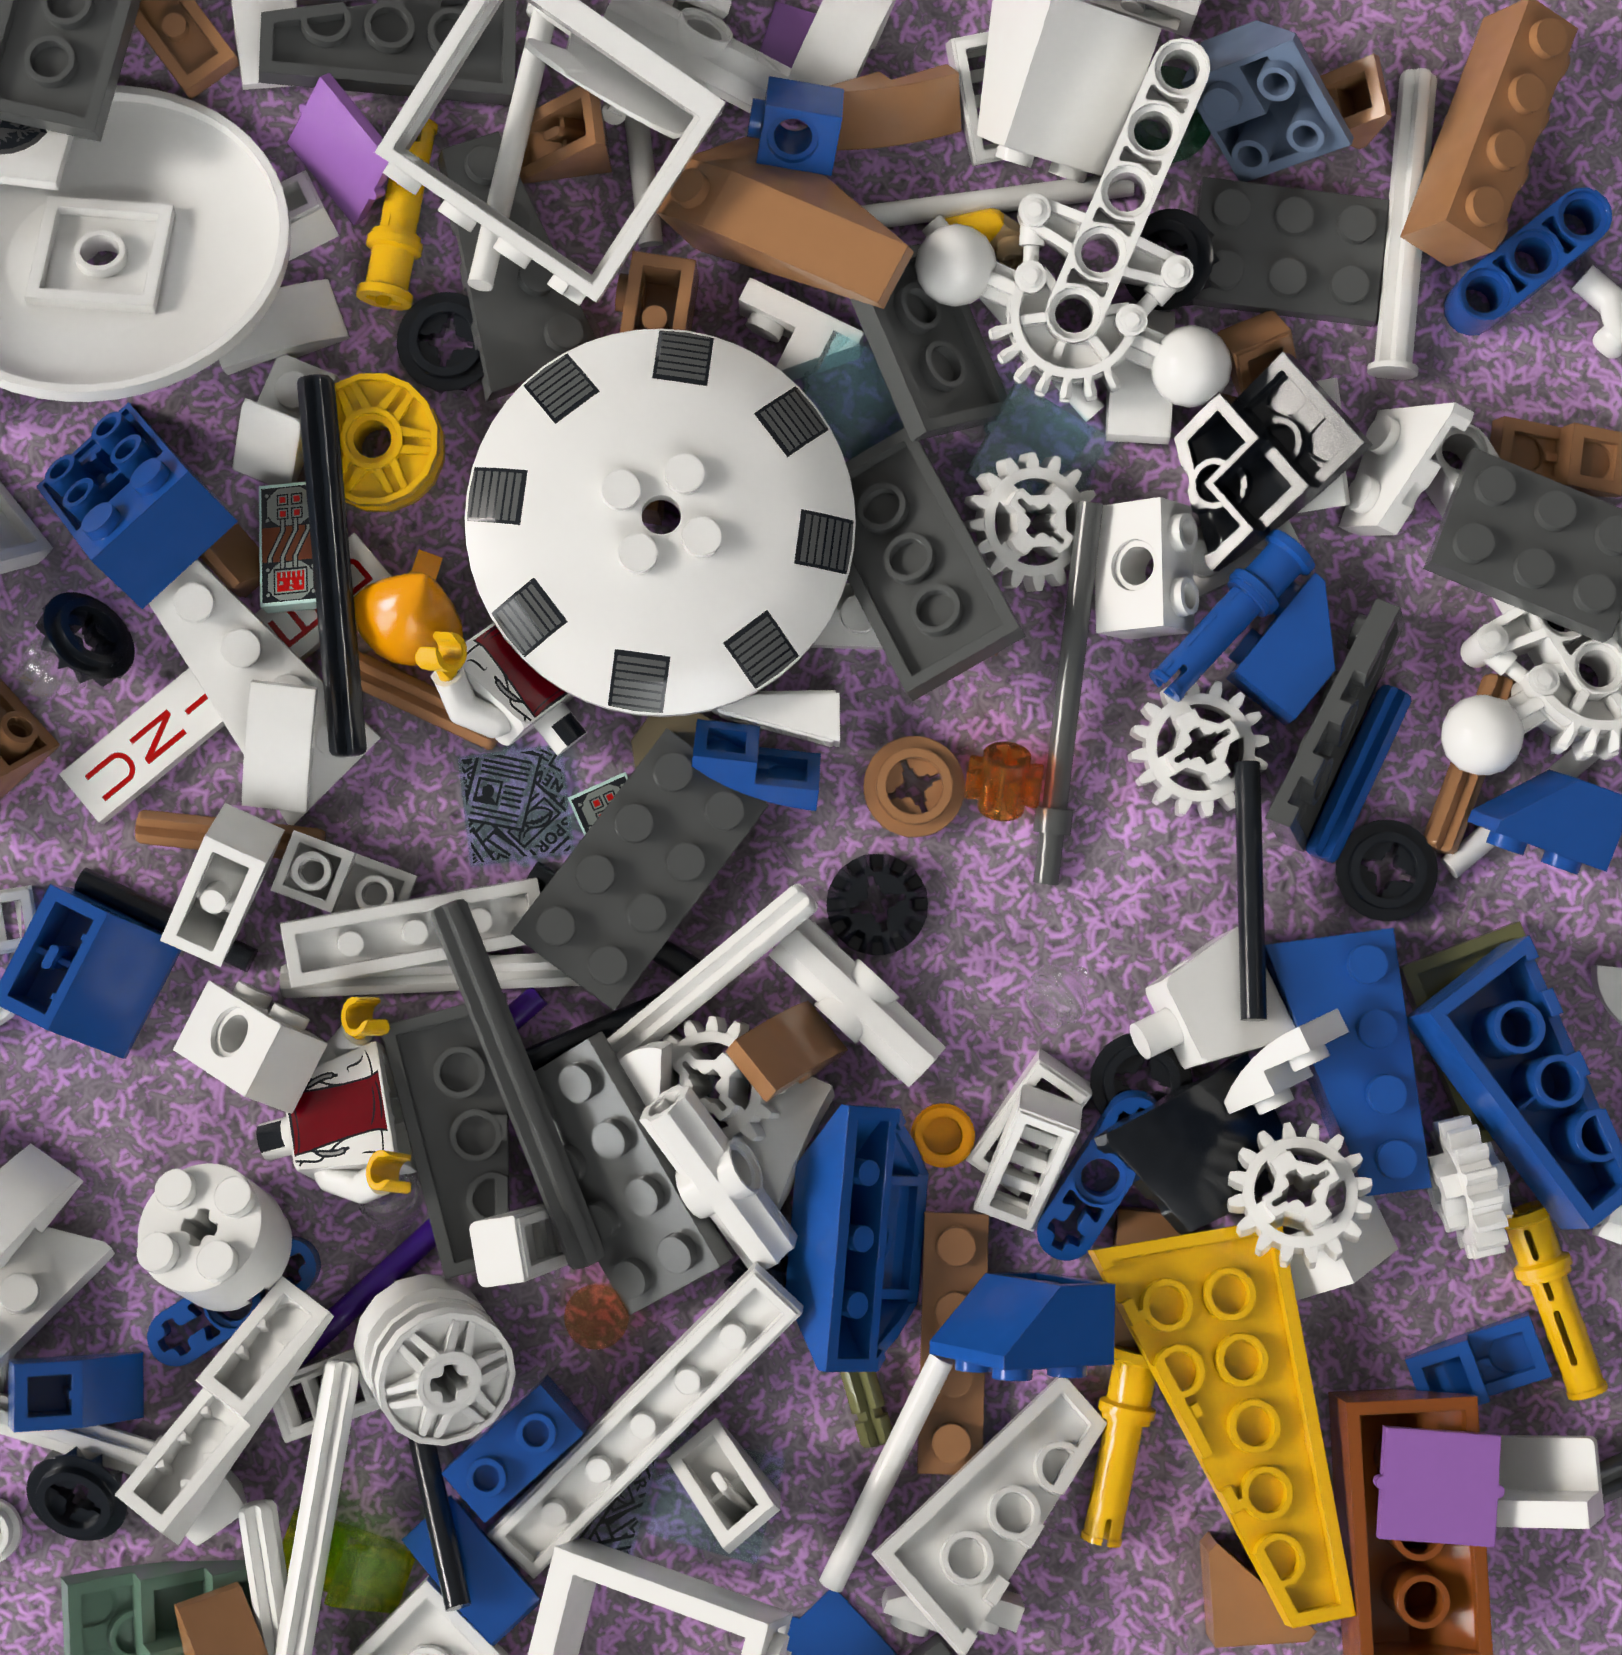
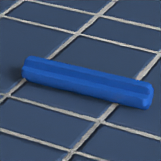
[1305,684,1412,863]

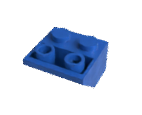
[0,884,182,1059]
[929,1272,1115,1381]

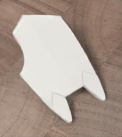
[524,7,722,139]

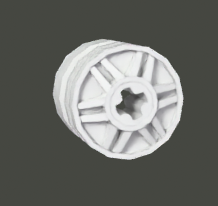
[354,1274,516,1446]

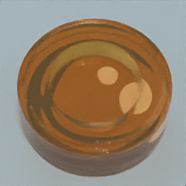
[564,1283,630,1350]

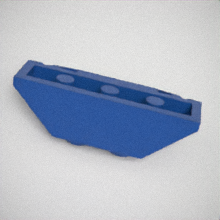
[785,1104,929,1372]

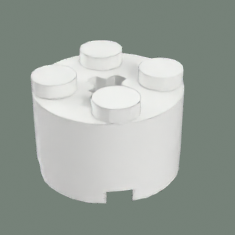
[137,1163,292,1312]

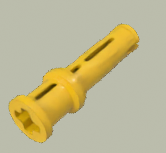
[356,119,438,311]
[1504,1200,1608,1401]
[1080,1346,1156,1548]

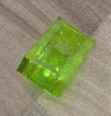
[282,1506,416,1613]

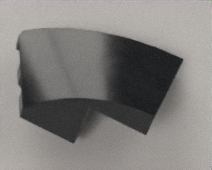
[1174,352,1373,572]
[1094,1053,1299,1235]

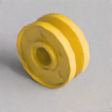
[335,373,445,512]

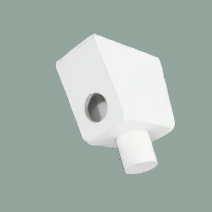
[1130,927,1296,1069]

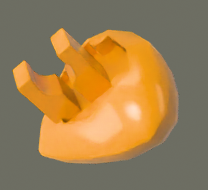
[354,549,464,666]

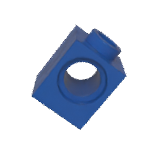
[747,76,844,176]

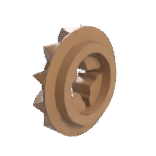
[863,736,965,838]

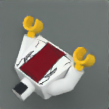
[415,622,587,756]
[256,997,417,1204]

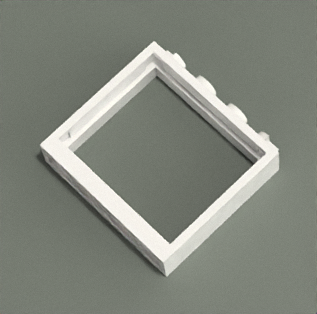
[374,0,726,306]
[528,1538,793,1655]

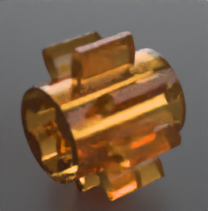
[964,742,1044,821]

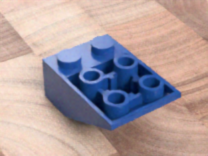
[36,402,238,609]

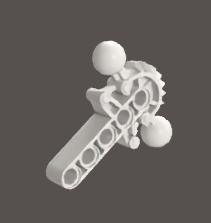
[915,38,1232,408]
[1425,424,1622,775]

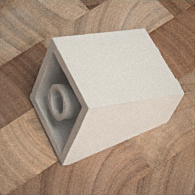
[977,0,1162,183]

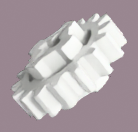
[964,452,1096,592]
[1128,680,1270,819]
[663,1016,785,1142]
[1427,1115,1514,1260]
[1227,1122,1373,1269]

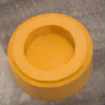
[910,1103,975,1168]

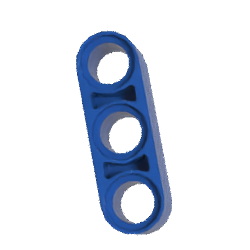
[1443,187,1612,336]

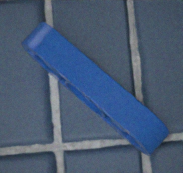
[1037,1090,1157,1261]
[147,1236,321,1367]

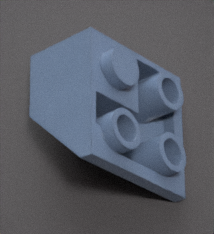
[1182,20,1354,182]

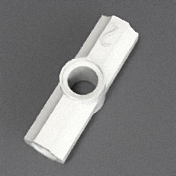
[603,0,792,113]
[768,918,946,1087]
[639,1084,798,1270]

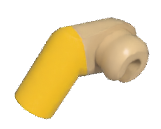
[944,208,1024,270]

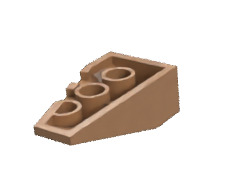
[657,136,914,309]

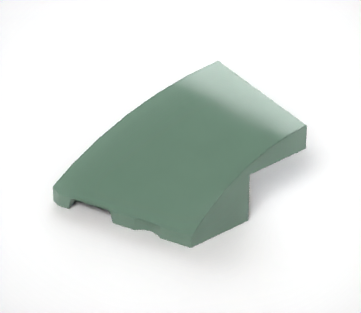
[61,1560,252,1655]

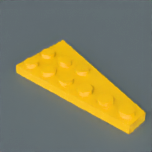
[1088,1225,1356,1628]

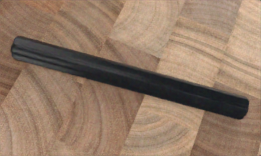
[297,374,367,757]

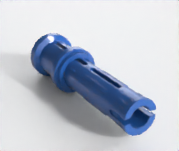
[1149,529,1316,702]

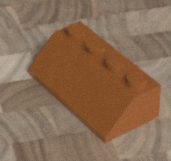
[1328,1389,1493,1655]

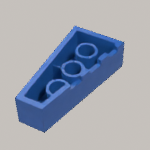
[1265,928,1432,1196]
[1407,935,1622,1230]

